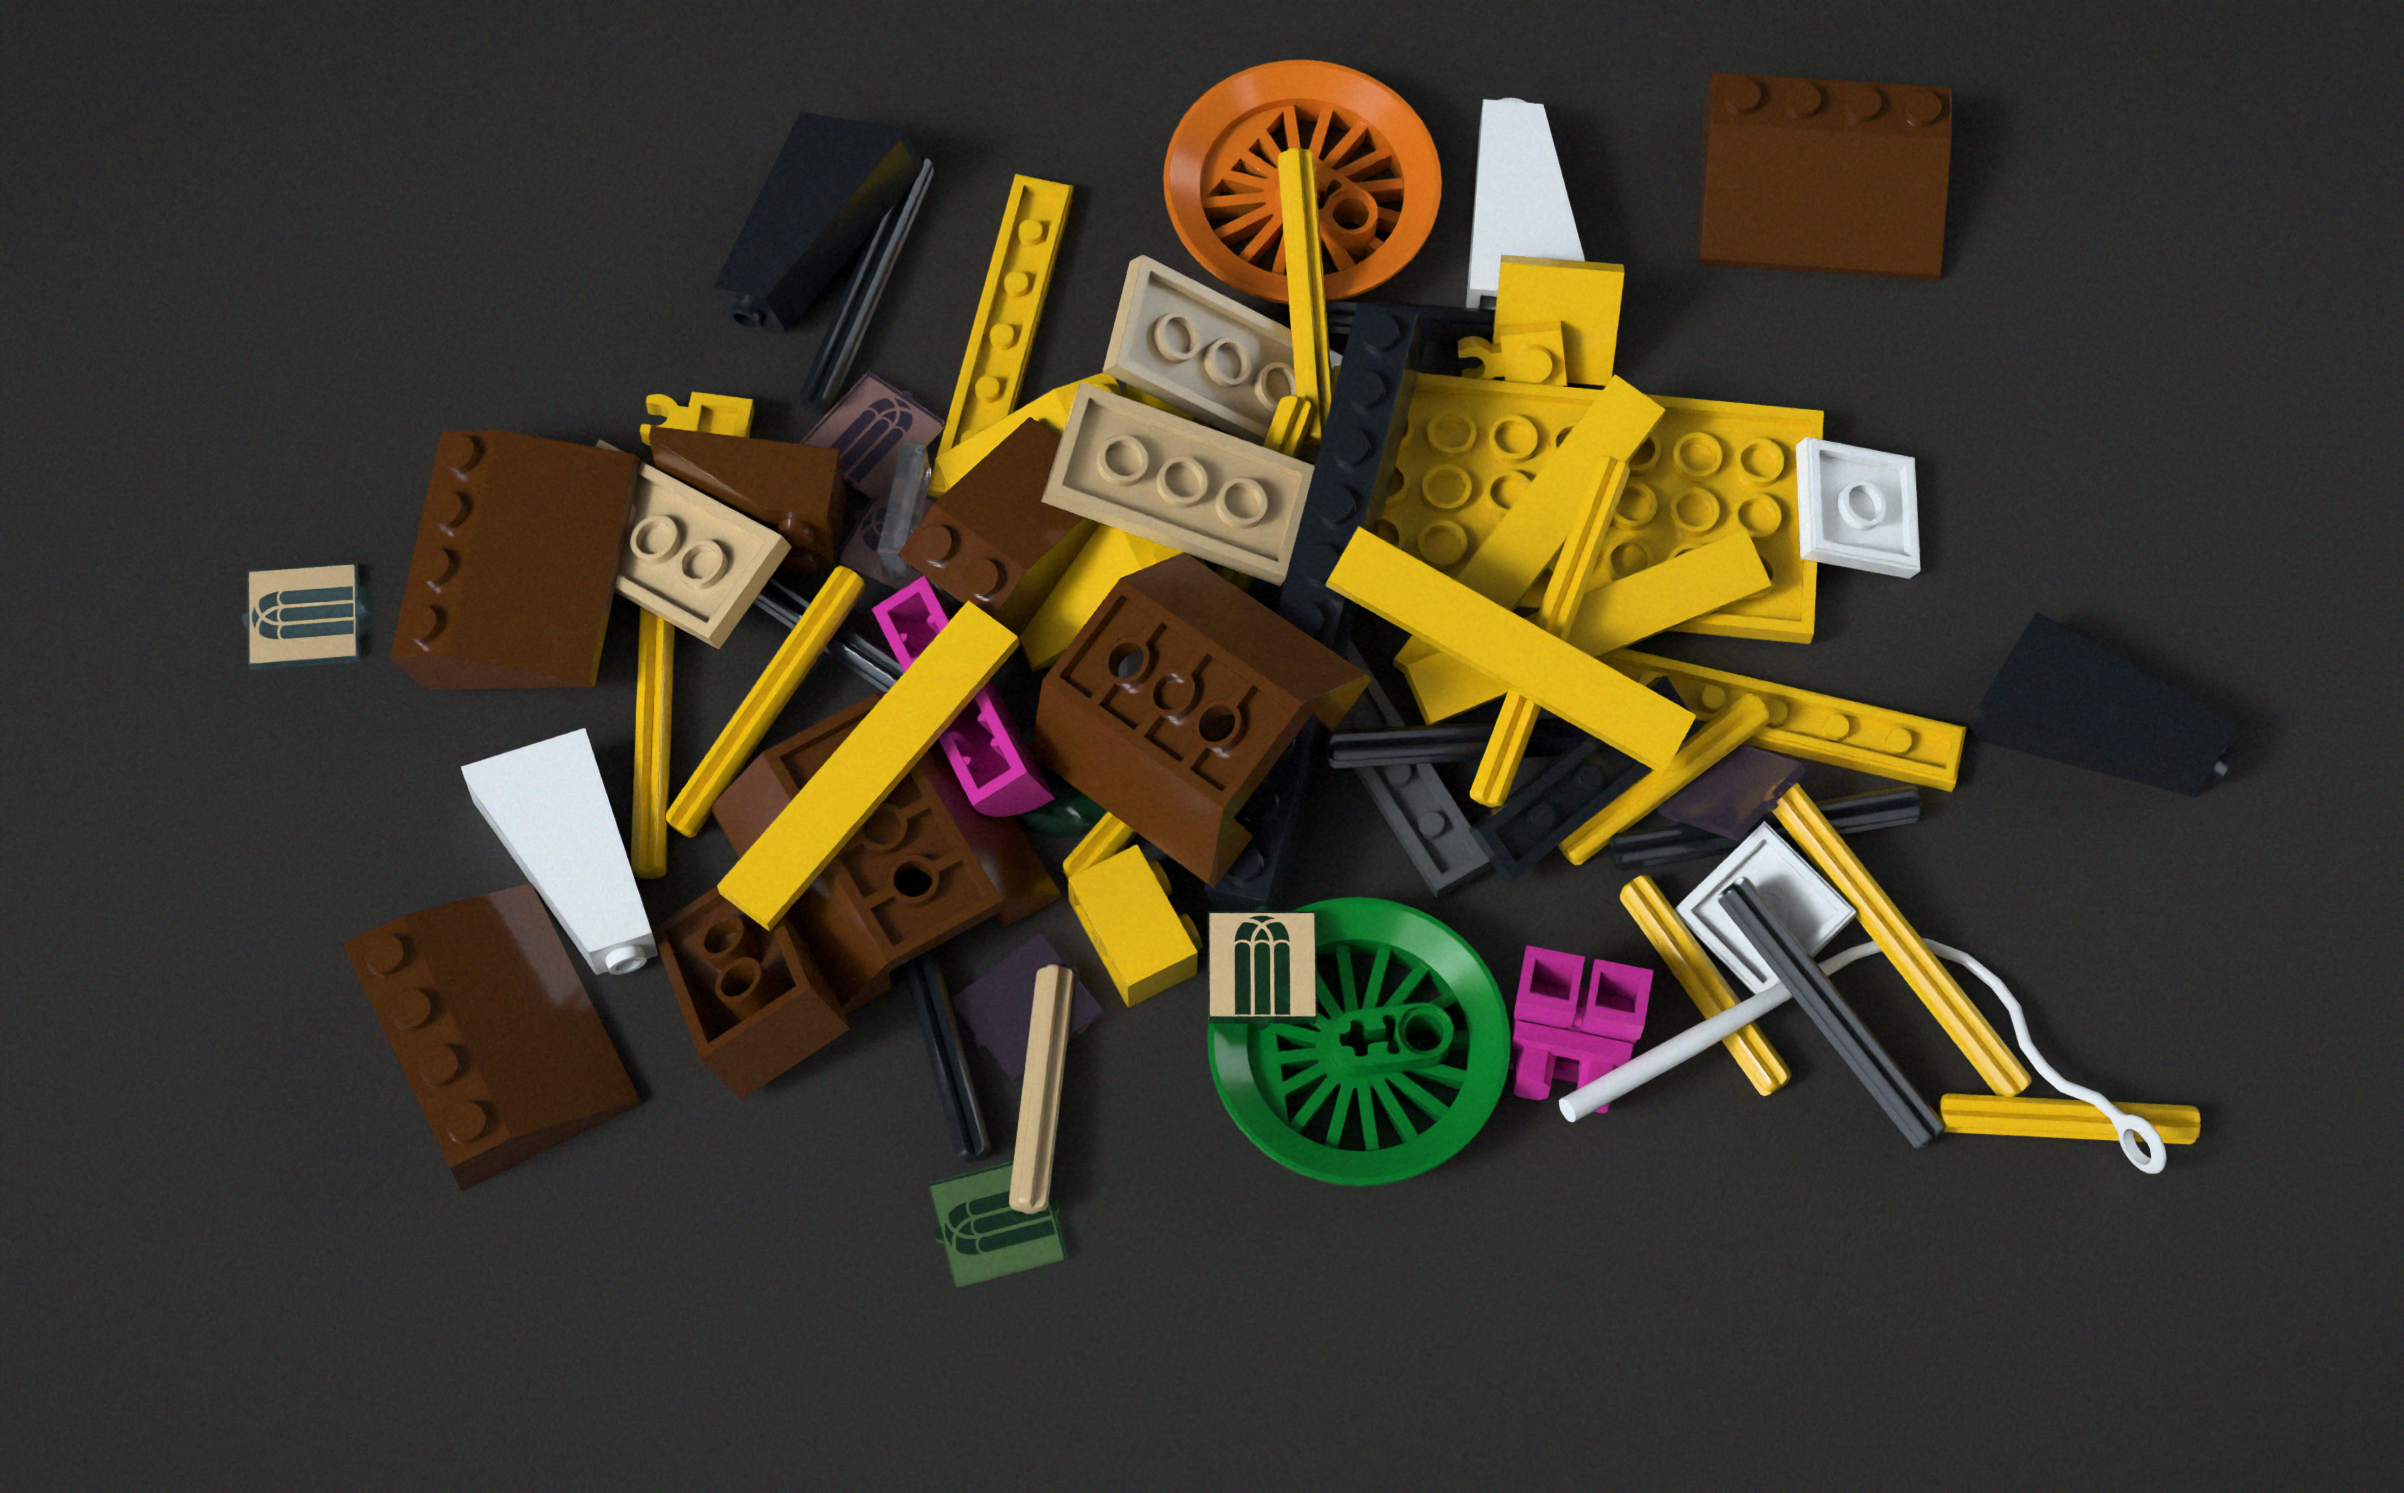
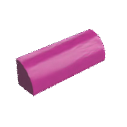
[872,575,1055,817]

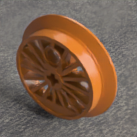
[1163,60,1442,305]

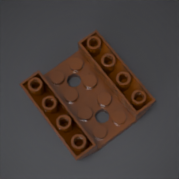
[1031,552,1372,888]
[711,692,1061,1015]

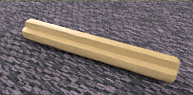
[1009,964,1075,1214]

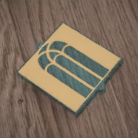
[241,563,366,670]

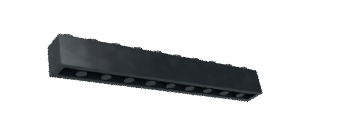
[1204,303,1426,921]

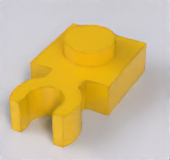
[1458,320,1567,386]
[640,392,755,446]

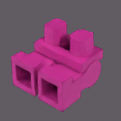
[1508,945,1653,1114]

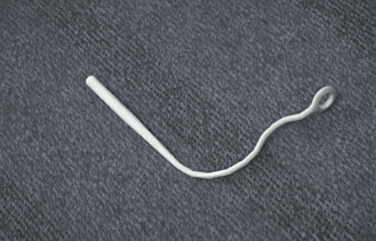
[1559,938,2167,1174]

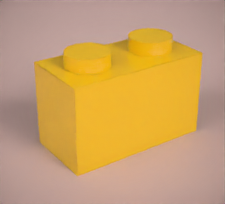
[1068,844,1203,1008]

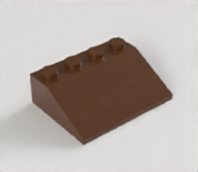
[1699,72,1952,281]
[390,429,641,690]
[342,882,642,1192]

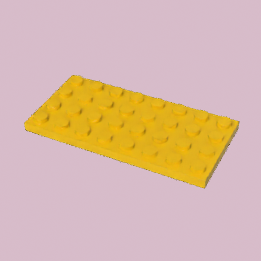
[1332,365,1824,644]

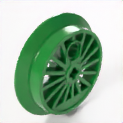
[1207,897,1511,1187]

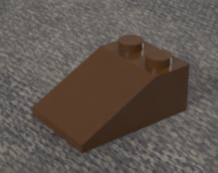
[898,417,1100,638]
[649,426,846,574]
[651,886,850,1100]

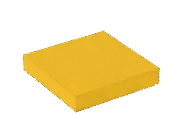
[1492,254,1625,386]

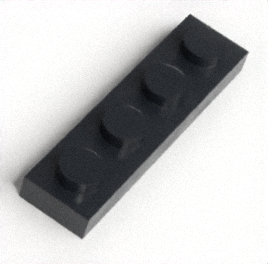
[1468,676,1702,881]

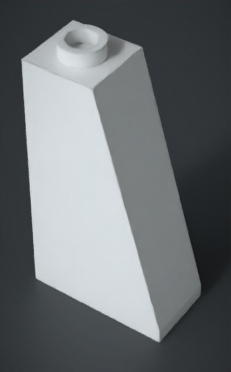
[1466,98,1585,310]
[461,728,658,975]

